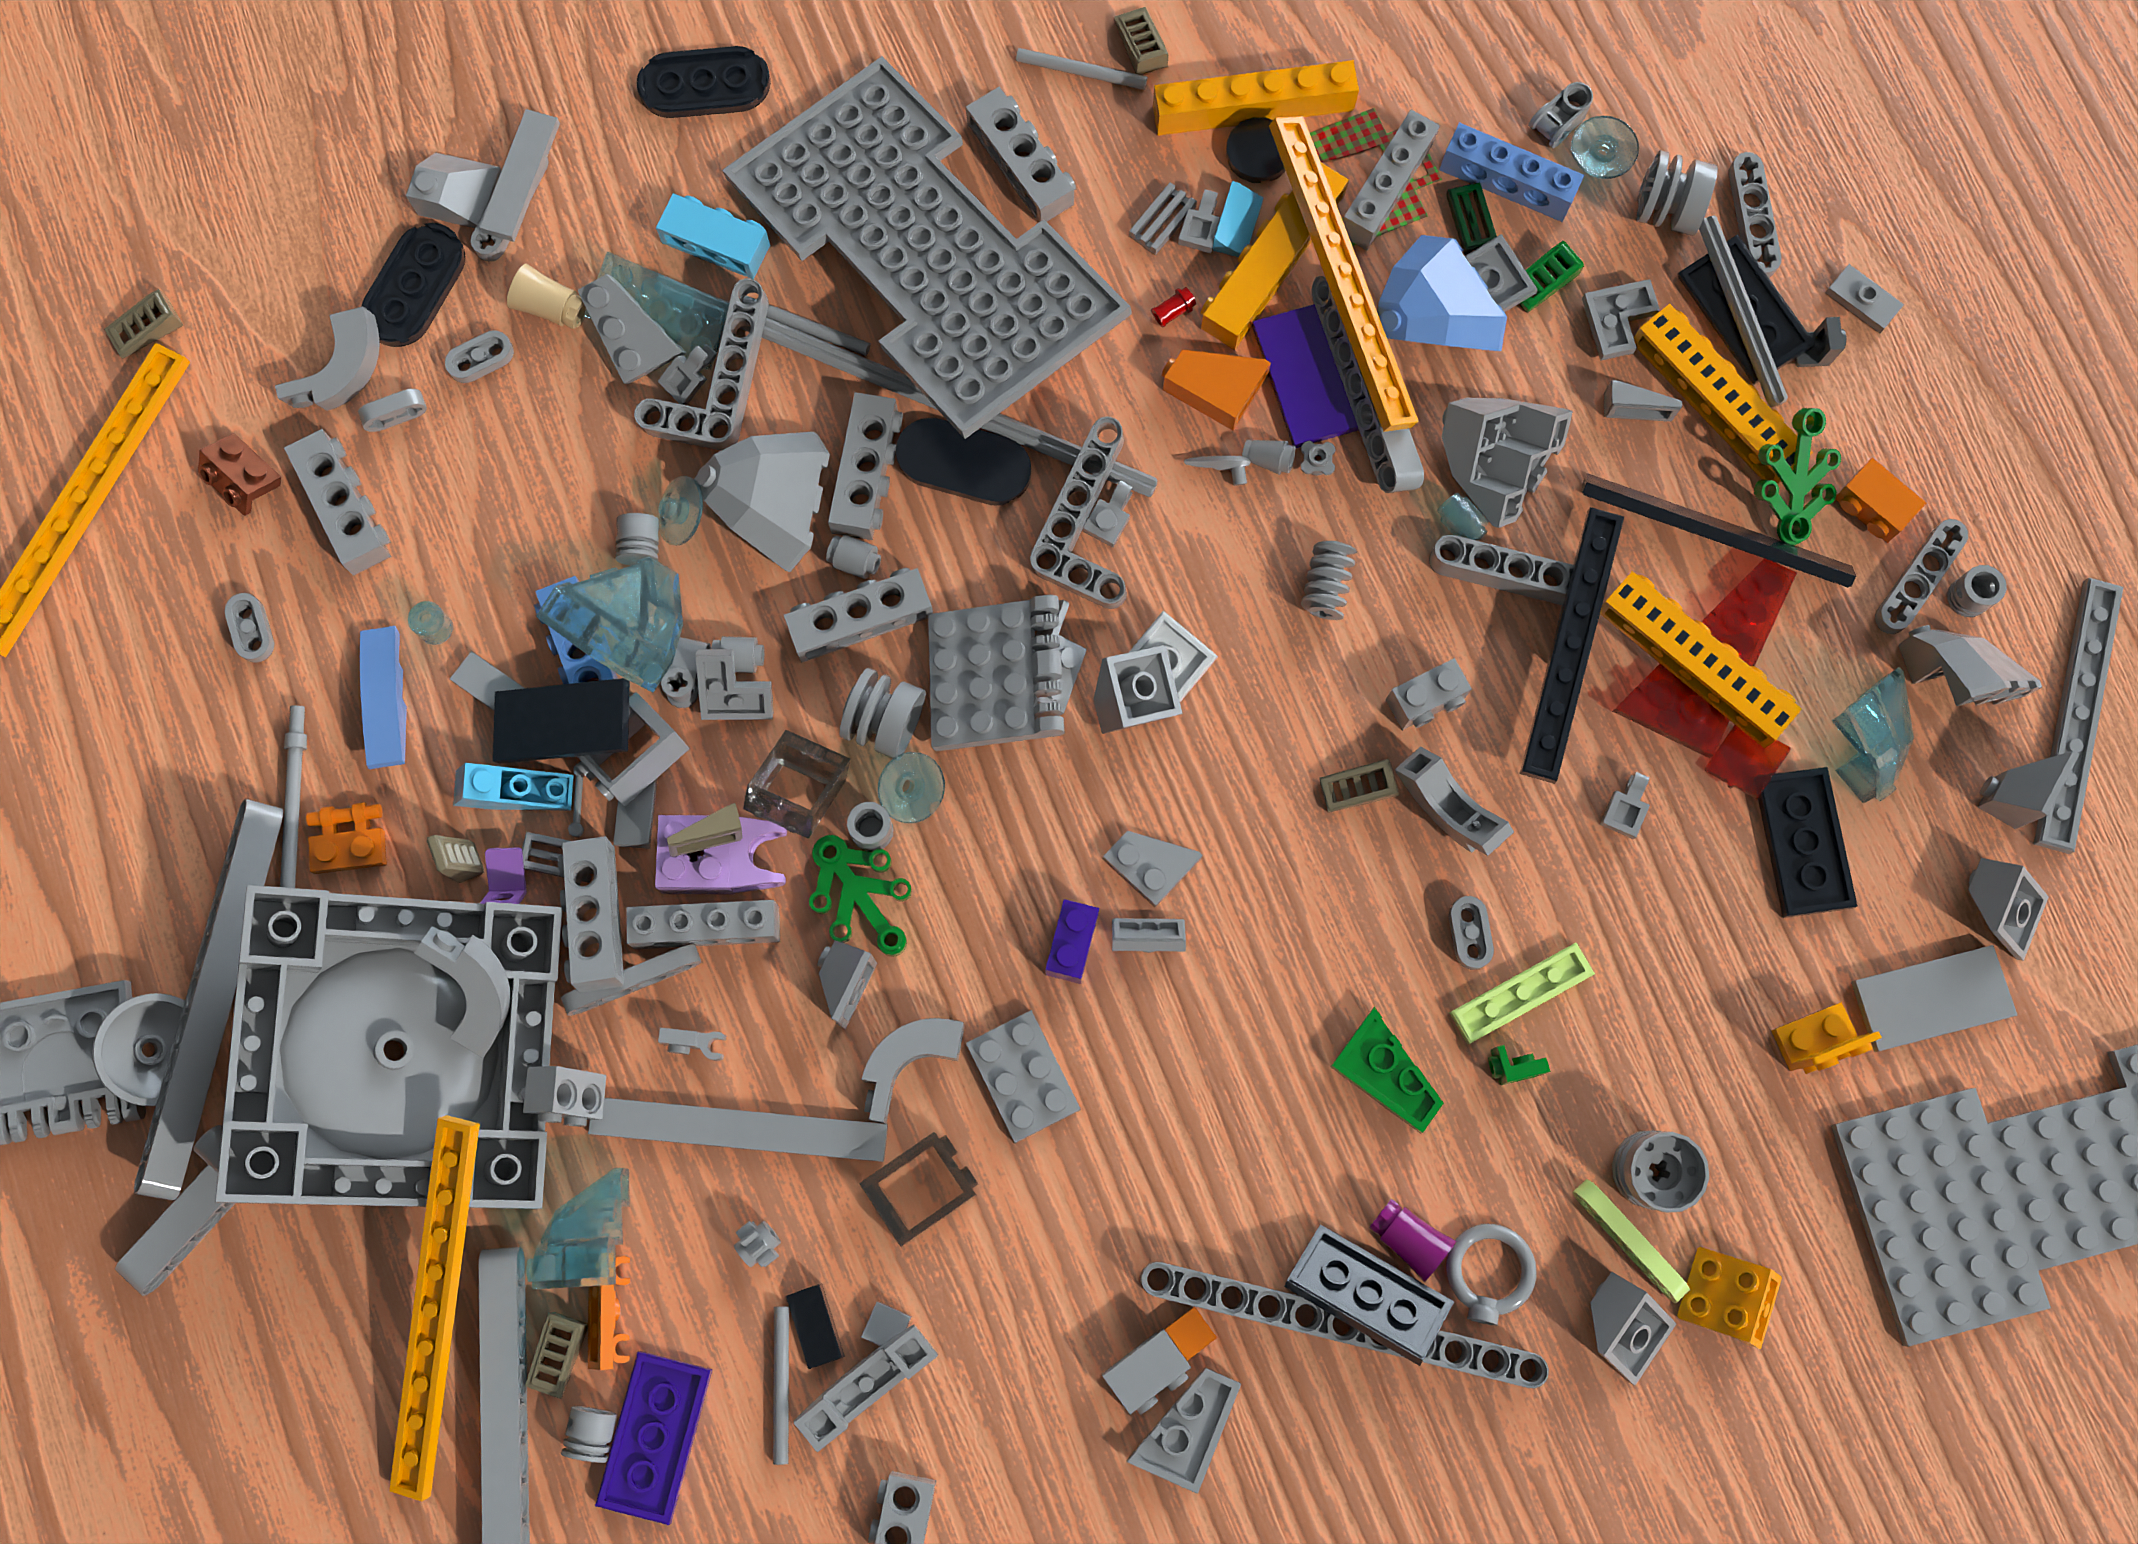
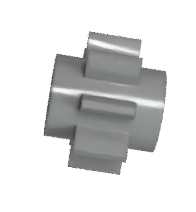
[734,1221,781,1267]

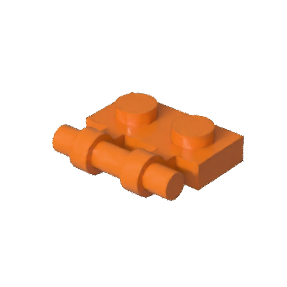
[306,802,387,874]

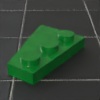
[1330,1007,1444,1134]

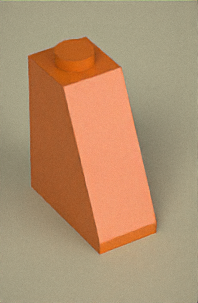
[1161,349,1271,431]

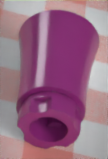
[1369,1199,1456,1283]

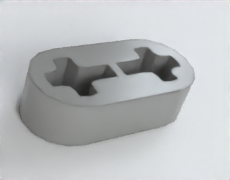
[358,389,427,432]

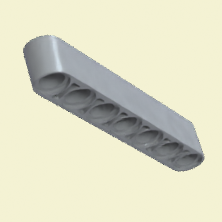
[1312,275,1424,493]

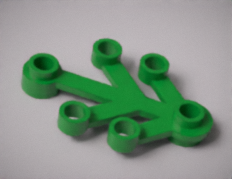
[1754,408,1841,545]
[809,835,912,957]

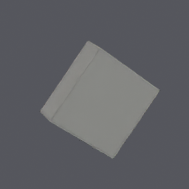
[861,1301,912,1346]

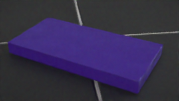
[1252,304,1359,448]
[595,1351,713,1525]

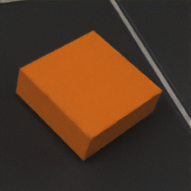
[1164,1306,1217,1361]

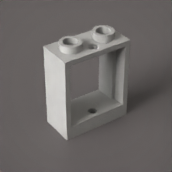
[576,692,690,807]

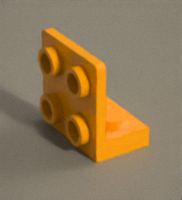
[1771,1002,1882,1074]
[1677,1247,1782,1350]

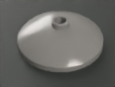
[92,993,185,1106]

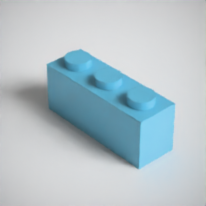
[656,193,770,279]

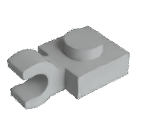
[1178,189,1221,253]
[658,344,717,405]
[1083,481,1133,548]
[1600,772,1650,839]
[658,1028,727,1061]

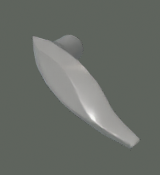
[1184,456,1251,486]

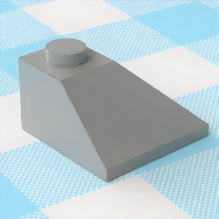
[406,153,501,228]
[1093,645,1183,734]
[1978,751,2080,829]
[1968,858,2049,961]
[817,940,878,1029]
[1590,1272,1676,1386]

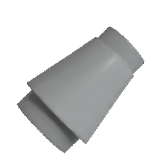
[1242,439,1296,475]

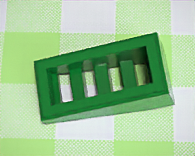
[1519,240,1584,313]

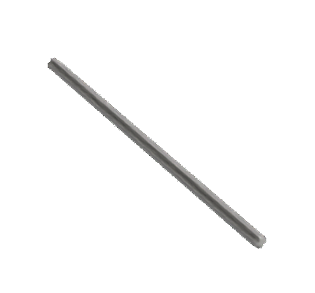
[654,275,1157,497]

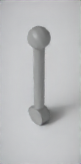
[568,764,584,837]

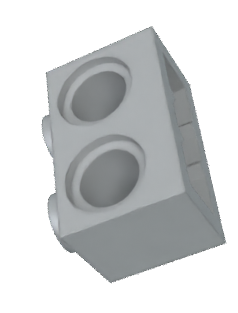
[523,1066,606,1127]
[868,1471,937,1544]

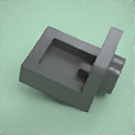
[1795,317,1847,367]

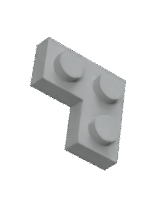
[1582,279,1660,361]
[696,649,774,720]

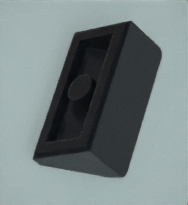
[786,1283,845,1369]

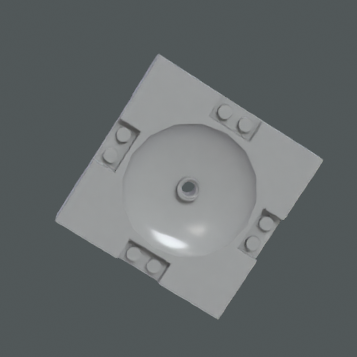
[215,885,562,1209]

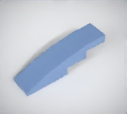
[360,626,407,769]

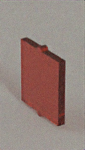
[1705,725,1791,799]

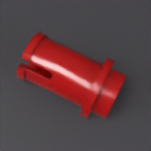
[1151,287,1197,328]

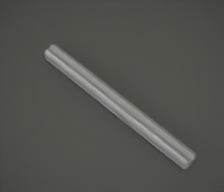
[1699,216,1788,407]

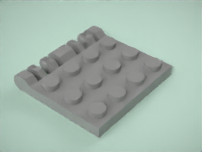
[928,595,1065,751]
[0,980,146,1145]

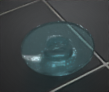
[1571,116,1639,179]
[658,476,703,546]
[878,752,945,823]

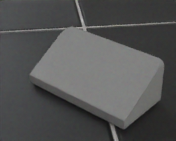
[613,779,657,849]

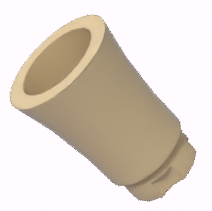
[507,264,587,329]

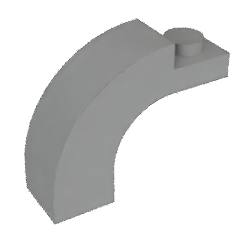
[275,306,380,411]
[1395,747,1514,856]
[414,926,510,1058]
[862,1018,965,1124]

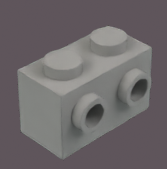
[1386,658,1472,730]

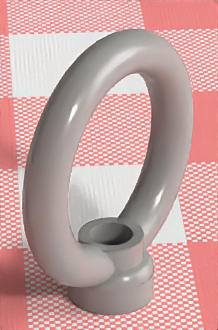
[1446,1224,1537,1326]

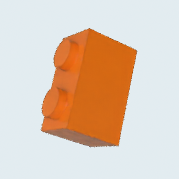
[1835,457,1927,543]

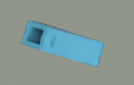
[453,763,573,811]

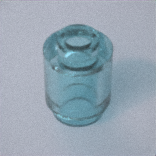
[1437,493,1489,541]
[408,601,453,645]

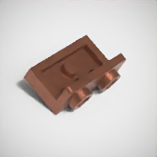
[198,433,281,516]

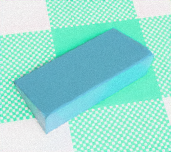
[1213,181,1263,258]

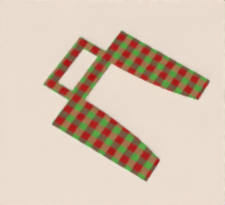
[1310,108,1442,246]

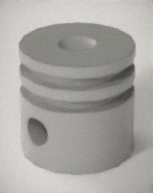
[615,513,659,566]
[1947,565,2007,617]
[847,802,894,852]
[561,1406,617,1463]

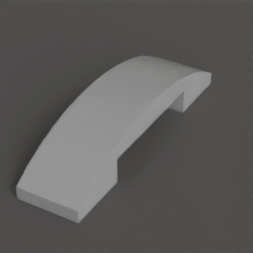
[794,1324,938,1452]

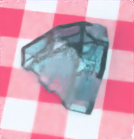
[536,557,683,692]
[1832,667,1914,804]
[526,1168,630,1290]

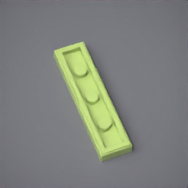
[1449,943,1595,1045]

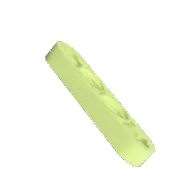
[1573,1179,1690,1303]

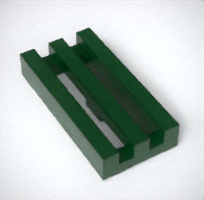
[1446,182,1497,255]

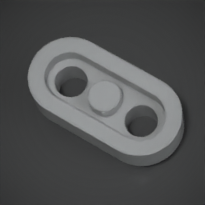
[445,330,514,383]
[225,593,274,663]
[1449,896,1494,970]

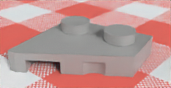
[1103,831,1203,907]

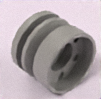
[1636,150,1718,236]
[839,668,926,760]
[1612,1130,1709,1213]

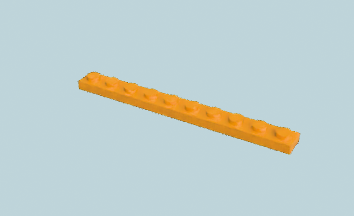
[1269,117,1419,432]
[0,343,190,658]
[389,1115,480,1502]

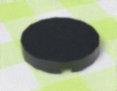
[1226,117,1286,183]

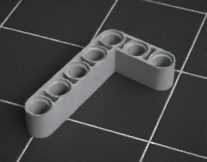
[634,278,769,450]
[1030,416,1127,609]
[1429,535,1573,634]
[115,1125,235,1296]

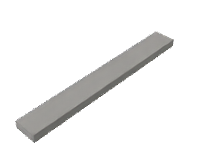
[2034,578,2123,854]
[588,1098,888,1162]

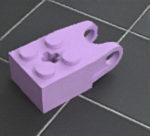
[655,815,787,894]

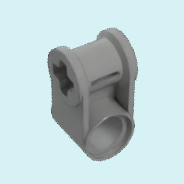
[1528,82,1593,148]
[661,636,711,708]

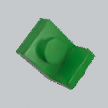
[1488,1045,1551,1086]

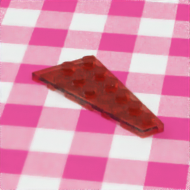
[1612,558,1797,758]

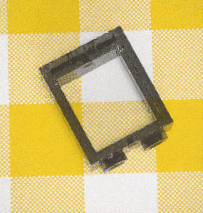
[743,730,851,839]
[859,1132,979,1247]

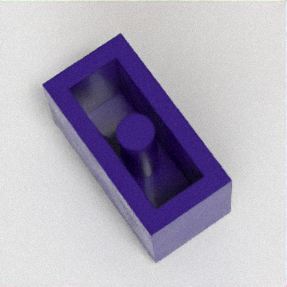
[1045,899,1099,984]

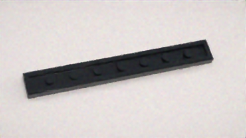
[1582,473,1856,588]
[1519,507,1624,784]

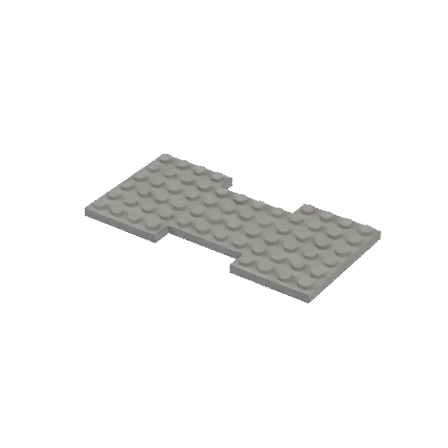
[722,56,1132,439]
[1831,1044,2138,1347]

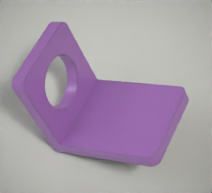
[480,847,527,904]

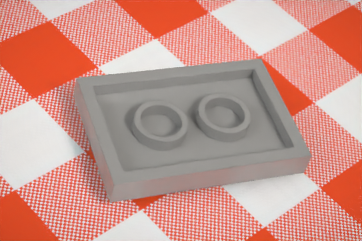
[966,1010,1081,1143]

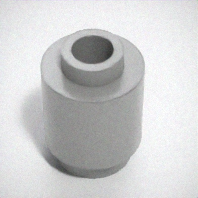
[826,535,881,579]
[711,636,765,673]

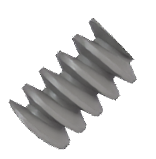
[1301,541,1357,620]

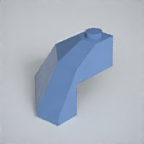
[1377,235,1507,351]

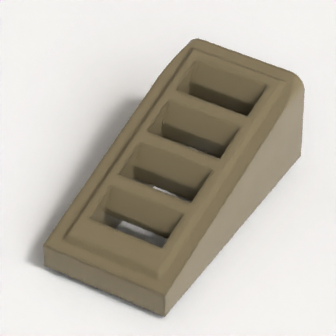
[1114,7,1169,75]
[104,289,183,359]
[1319,759,1399,813]
[667,803,743,857]
[427,835,484,883]
[525,1312,588,1399]

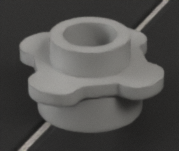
[1301,441,1336,476]

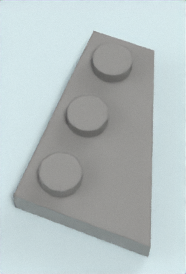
[577,274,686,384]
[1126,1367,1241,1494]

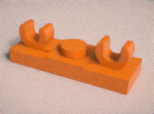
[588,1252,630,1370]

